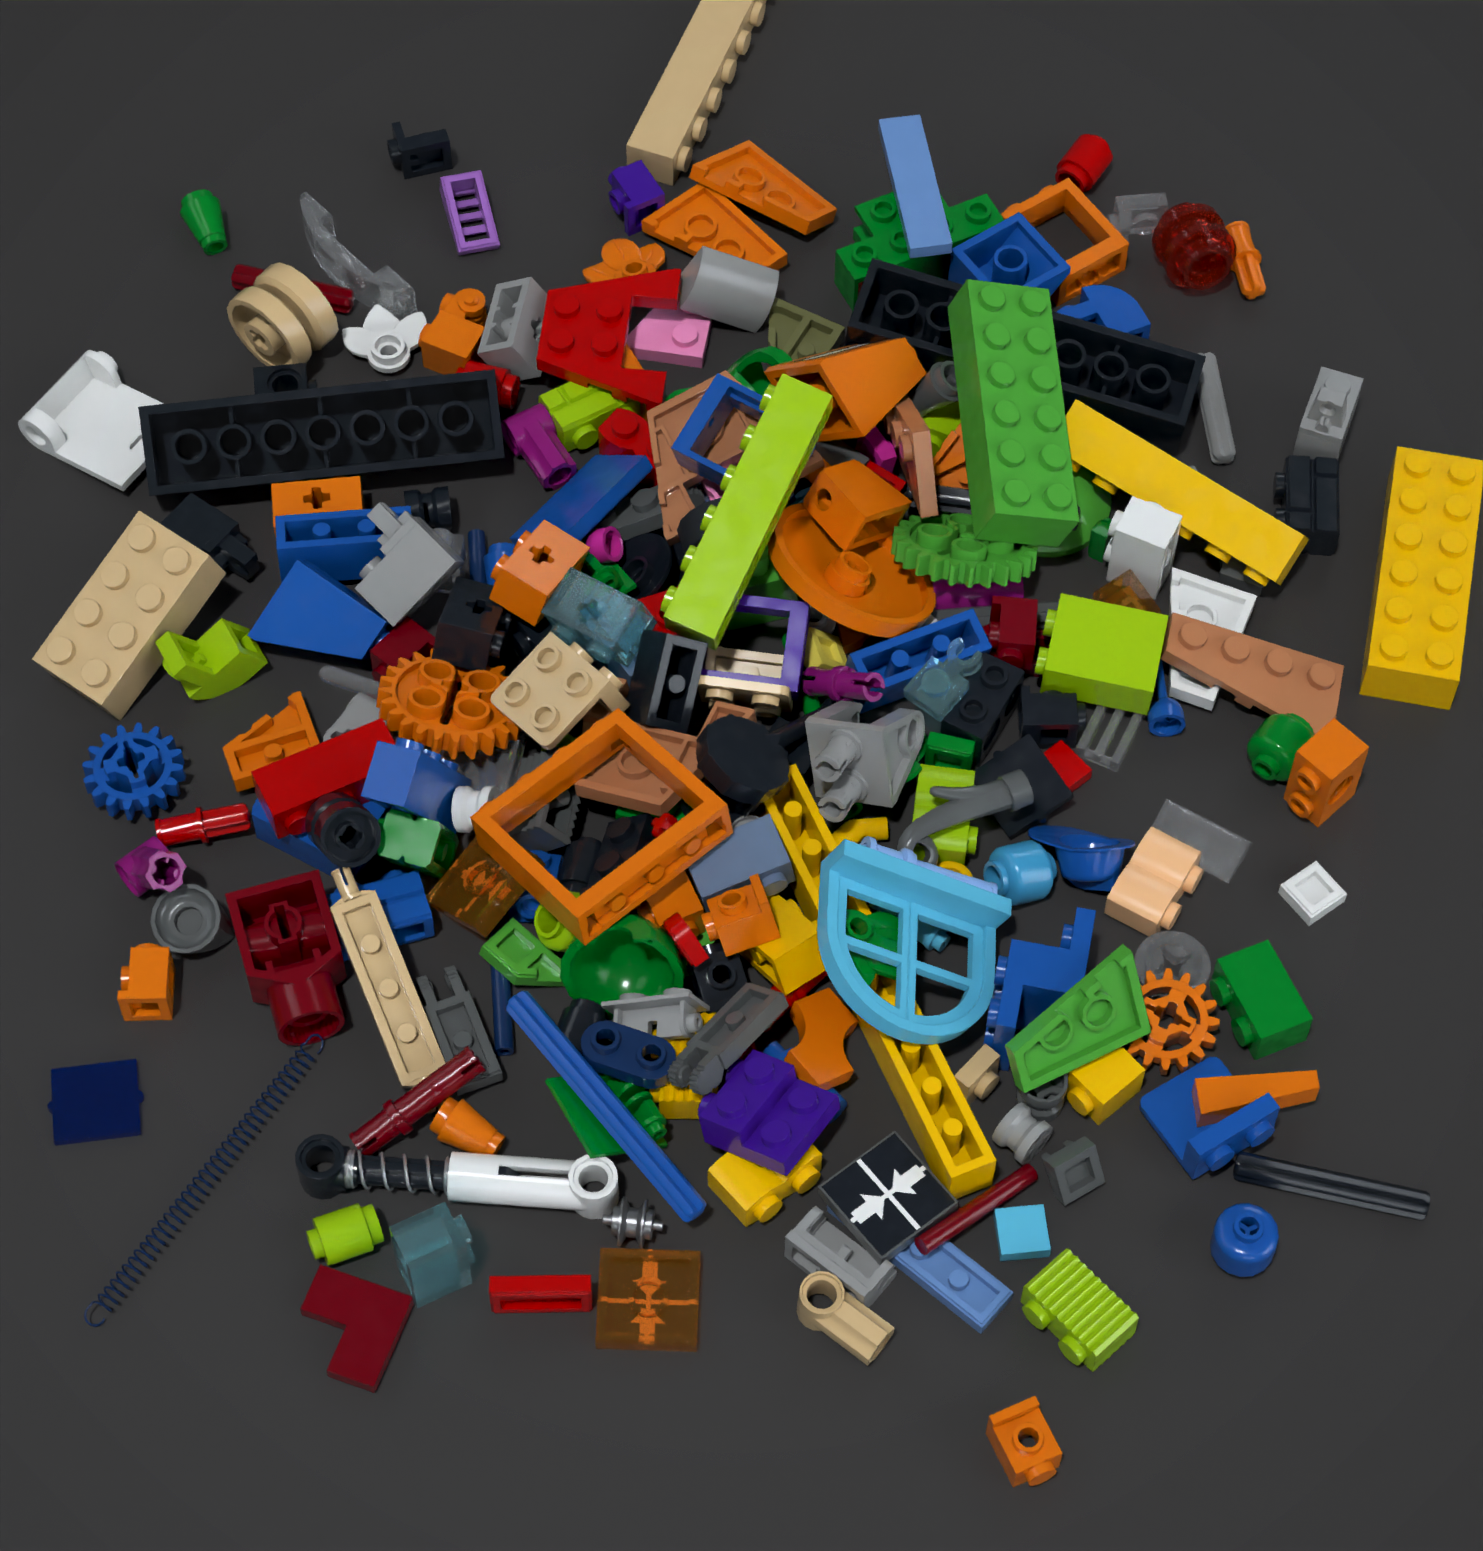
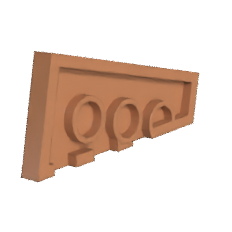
[880,394,938,518]
[1160,612,1344,735]

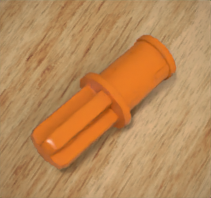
[1223,221,1266,300]

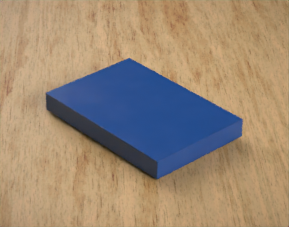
[509,455,653,544]

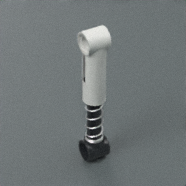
[295,1134,619,1220]

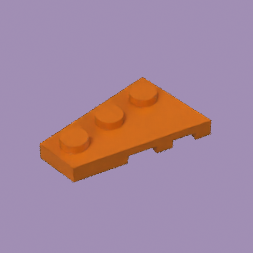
[689,140,837,235]
[641,183,788,270]

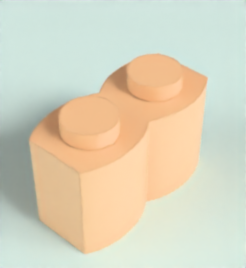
[1104,826,1204,939]

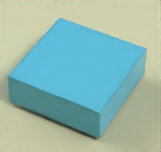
[993,1204,1051,1262]

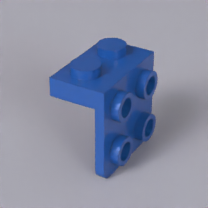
[1139,1057,1280,1180]

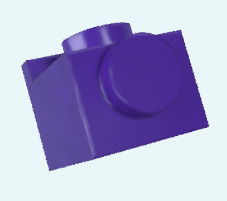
[608,160,665,236]

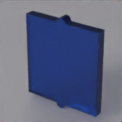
[47,1059,144,1146]

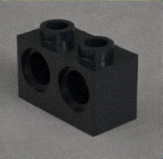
[940,652,1025,768]

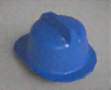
[1028,825,1135,891]

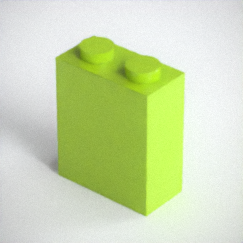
[1034,593,1169,715]

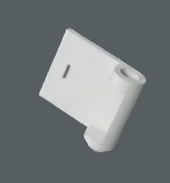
[18,350,164,492]

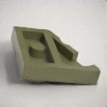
[767,297,845,368]

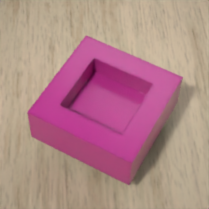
[855,426,897,473]

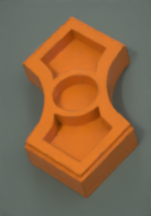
[784,987,859,1090]

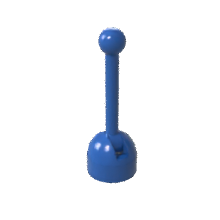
[1147,659,1186,737]

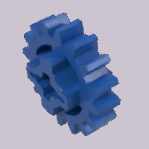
[82,723,186,820]

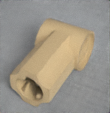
[797,1271,895,1366]

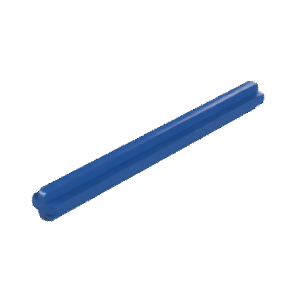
[506,990,706,1223]

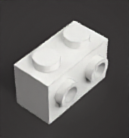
[1103,496,1183,600]

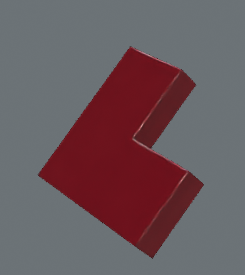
[300,1264,415,1393]

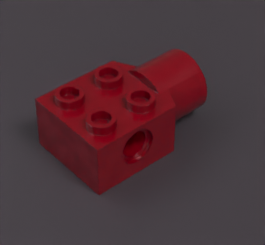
[225,869,347,1046]

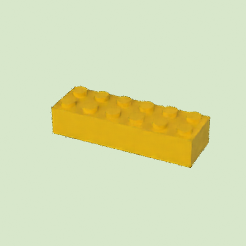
[1359,446,1483,710]

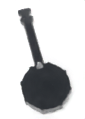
[696,698,836,806]

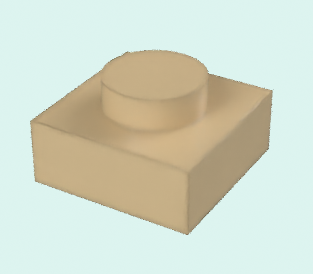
[954,1044,1000,1105]

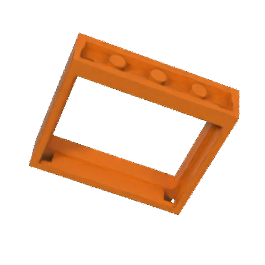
[470,708,733,946]

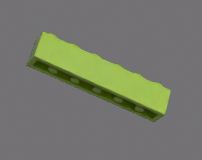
[660,373,833,651]

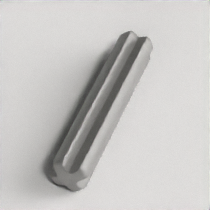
[1197,352,1236,465]

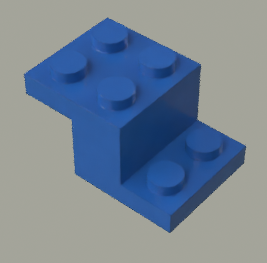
[983,907,1096,1071]

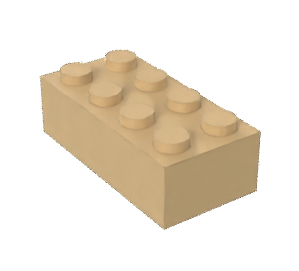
[32,511,226,721]

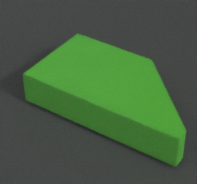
[479,918,565,987]

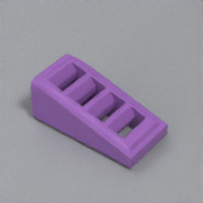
[439,170,500,255]

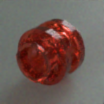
[1152,202,1237,290]

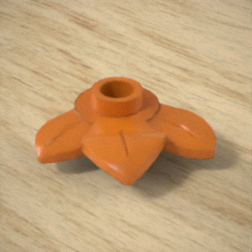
[582,238,665,283]

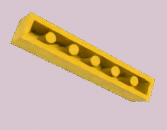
[1066,399,1309,587]

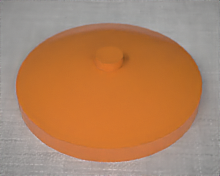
[767,503,936,638]

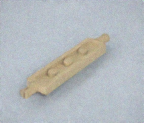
[330,867,445,1114]

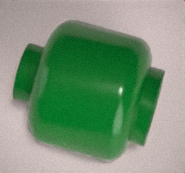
[1246,713,1314,781]

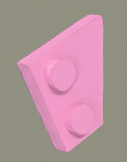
[627,301,713,368]

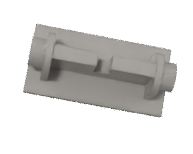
[601,988,710,1042]

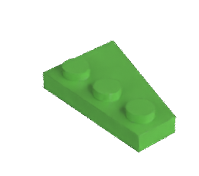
[1005,944,1151,1093]

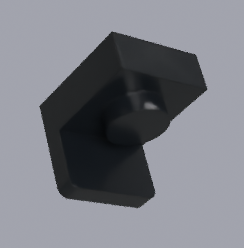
[387,121,453,179]

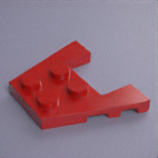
[536,268,681,410]

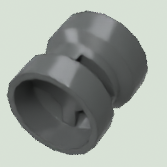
[1016,1074,1068,1122]

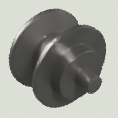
[602,1196,663,1249]

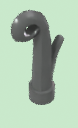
[897,769,1034,865]

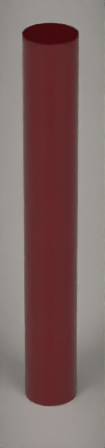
[914,1163,1038,1255]

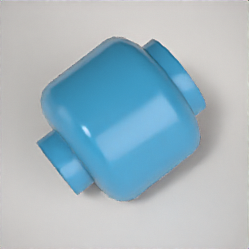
[983,840,1057,906]

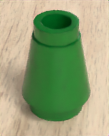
[180,189,228,255]

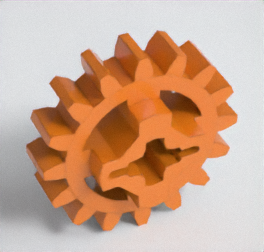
[1127,968,1220,1075]

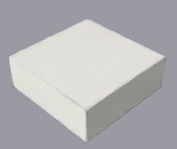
[1278,861,1347,926]

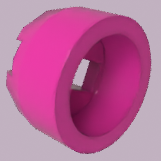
[585,526,624,564]

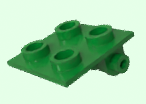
[545,1072,668,1159]

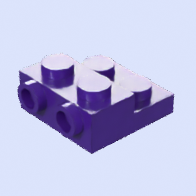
[698,1049,841,1176]

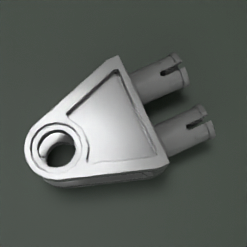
[805,700,925,822]

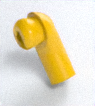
[832,817,889,846]

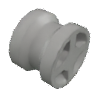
[992,1102,1053,1165]

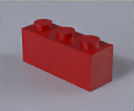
[251,718,395,839]

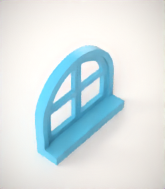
[817,839,1012,1045]

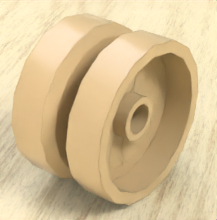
[227,262,339,366]

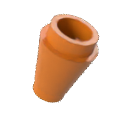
[429,1096,506,1154]

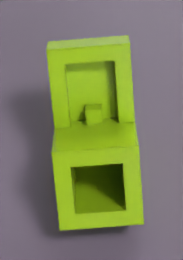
[155,618,268,700]

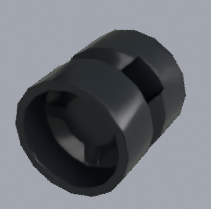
[305,792,381,867]

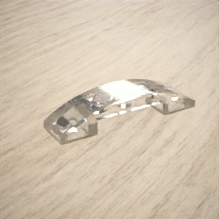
[299,192,417,319]

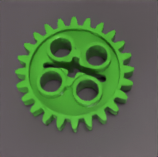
[891,512,1038,588]

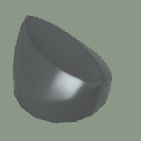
[150,883,234,954]

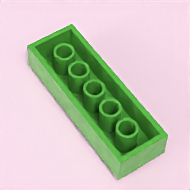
[948,279,1079,547]

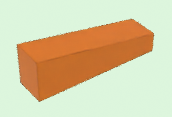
[1191,1070,1320,1127]

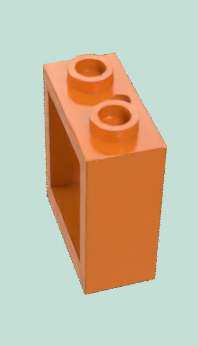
[1001,177,1129,307]

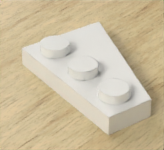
[1169,567,1257,711]

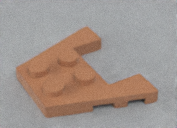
[646,370,825,546]
[574,677,757,816]

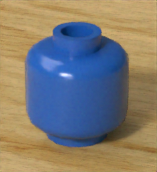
[1210,1203,1279,1277]

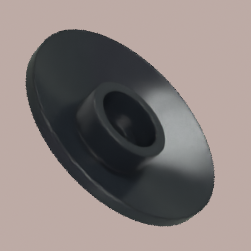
[616,533,673,609]

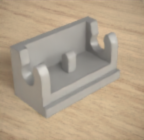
[784,1206,897,1308]

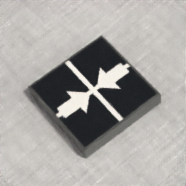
[818,1131,959,1265]

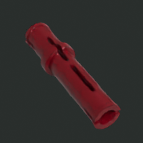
[349,1045,486,1156]

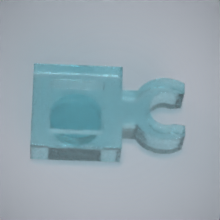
[903,637,983,722]

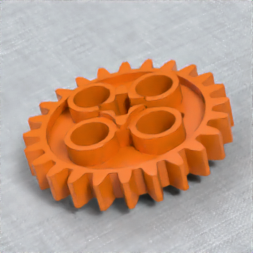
[376,648,521,760]

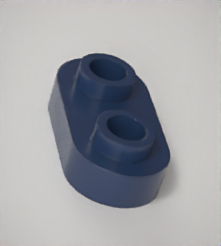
[581,1021,676,1089]

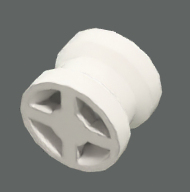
[451,786,501,833]

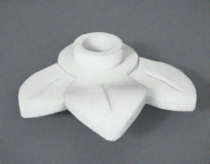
[342,304,427,373]

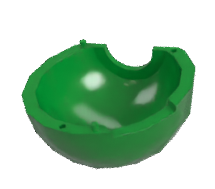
[560,914,684,1020]

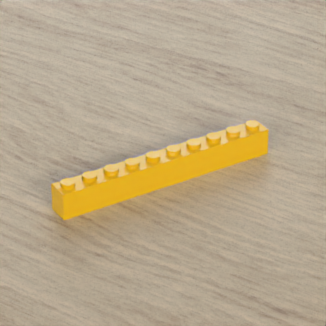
[754,764,997,1199]

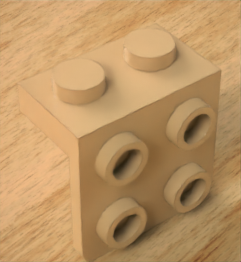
[490,631,630,750]
[697,647,793,719]

